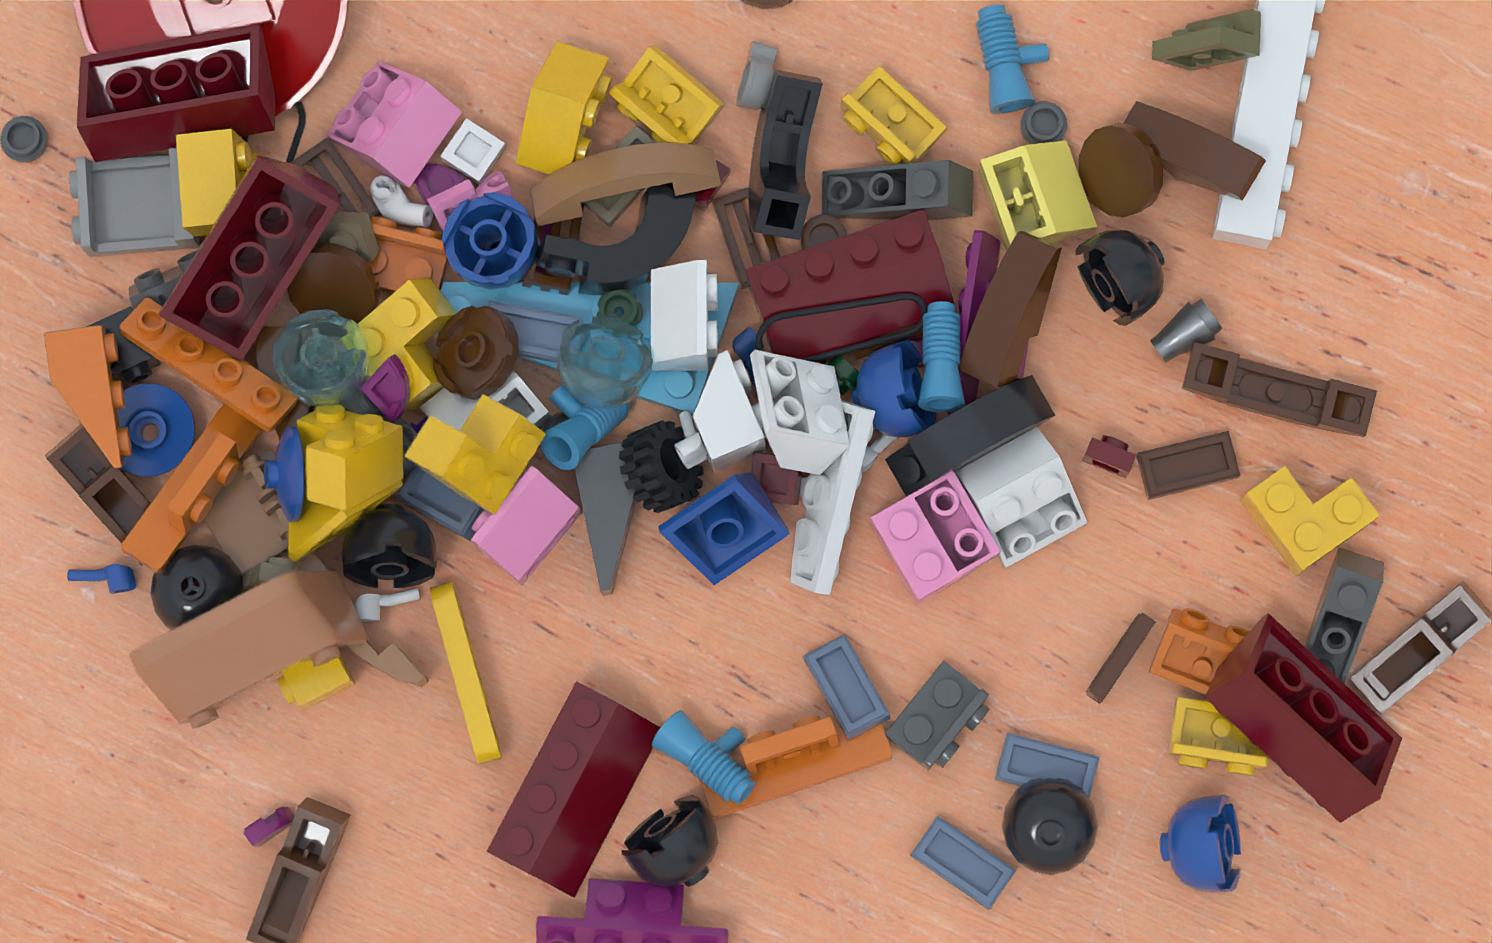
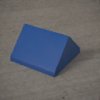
[658,472,790,585]

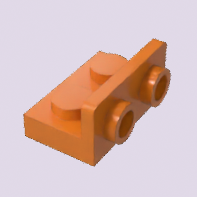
[368,216,448,293]
[1149,608,1249,695]

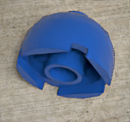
[442,192,539,290]
[852,340,936,438]
[1160,795,1241,892]

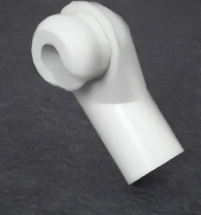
[370,175,433,228]

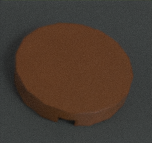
[1079,122,1163,218]
[287,244,381,331]
[433,306,519,400]

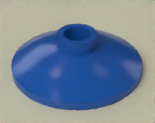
[117,383,195,477]
[264,426,304,522]

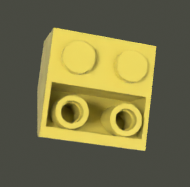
[978,140,1097,251]

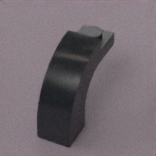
[749,69,823,240]
[535,186,696,295]
[885,375,1056,497]

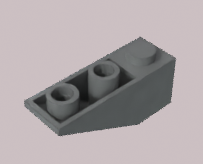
[822,160,973,220]
[1305,547,1384,683]

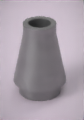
[1150,299,1222,363]

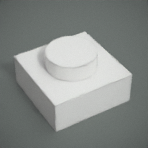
[440,118,506,185]

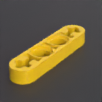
[429,581,502,765]

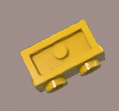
[609,45,725,145]
[841,65,947,165]
[1168,697,1269,776]

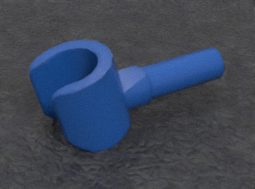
[732,328,764,396]
[67,564,136,594]

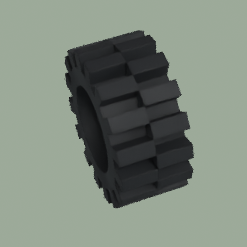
[619,420,704,513]

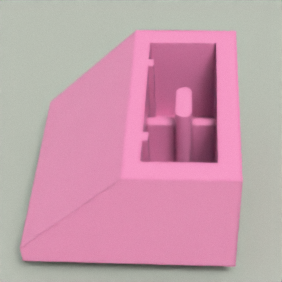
[326,61,462,188]
[471,466,582,585]
[870,470,1001,605]

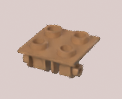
[204,449,289,575]

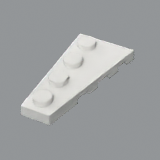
[790,400,875,595]

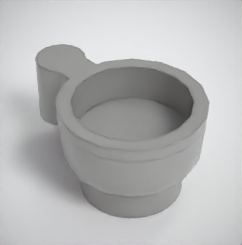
[736,41,777,110]

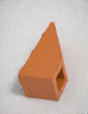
[44,324,132,468]

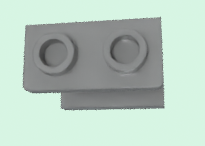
[69,148,200,257]

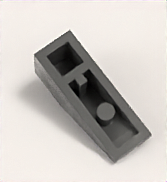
[574,442,636,596]

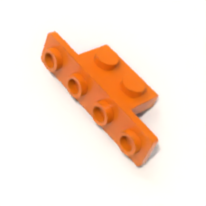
[119,298,297,432]
[121,404,263,573]
[701,715,892,818]

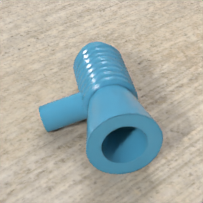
[976,5,1049,114]
[918,302,965,412]
[540,385,630,470]
[652,710,756,805]

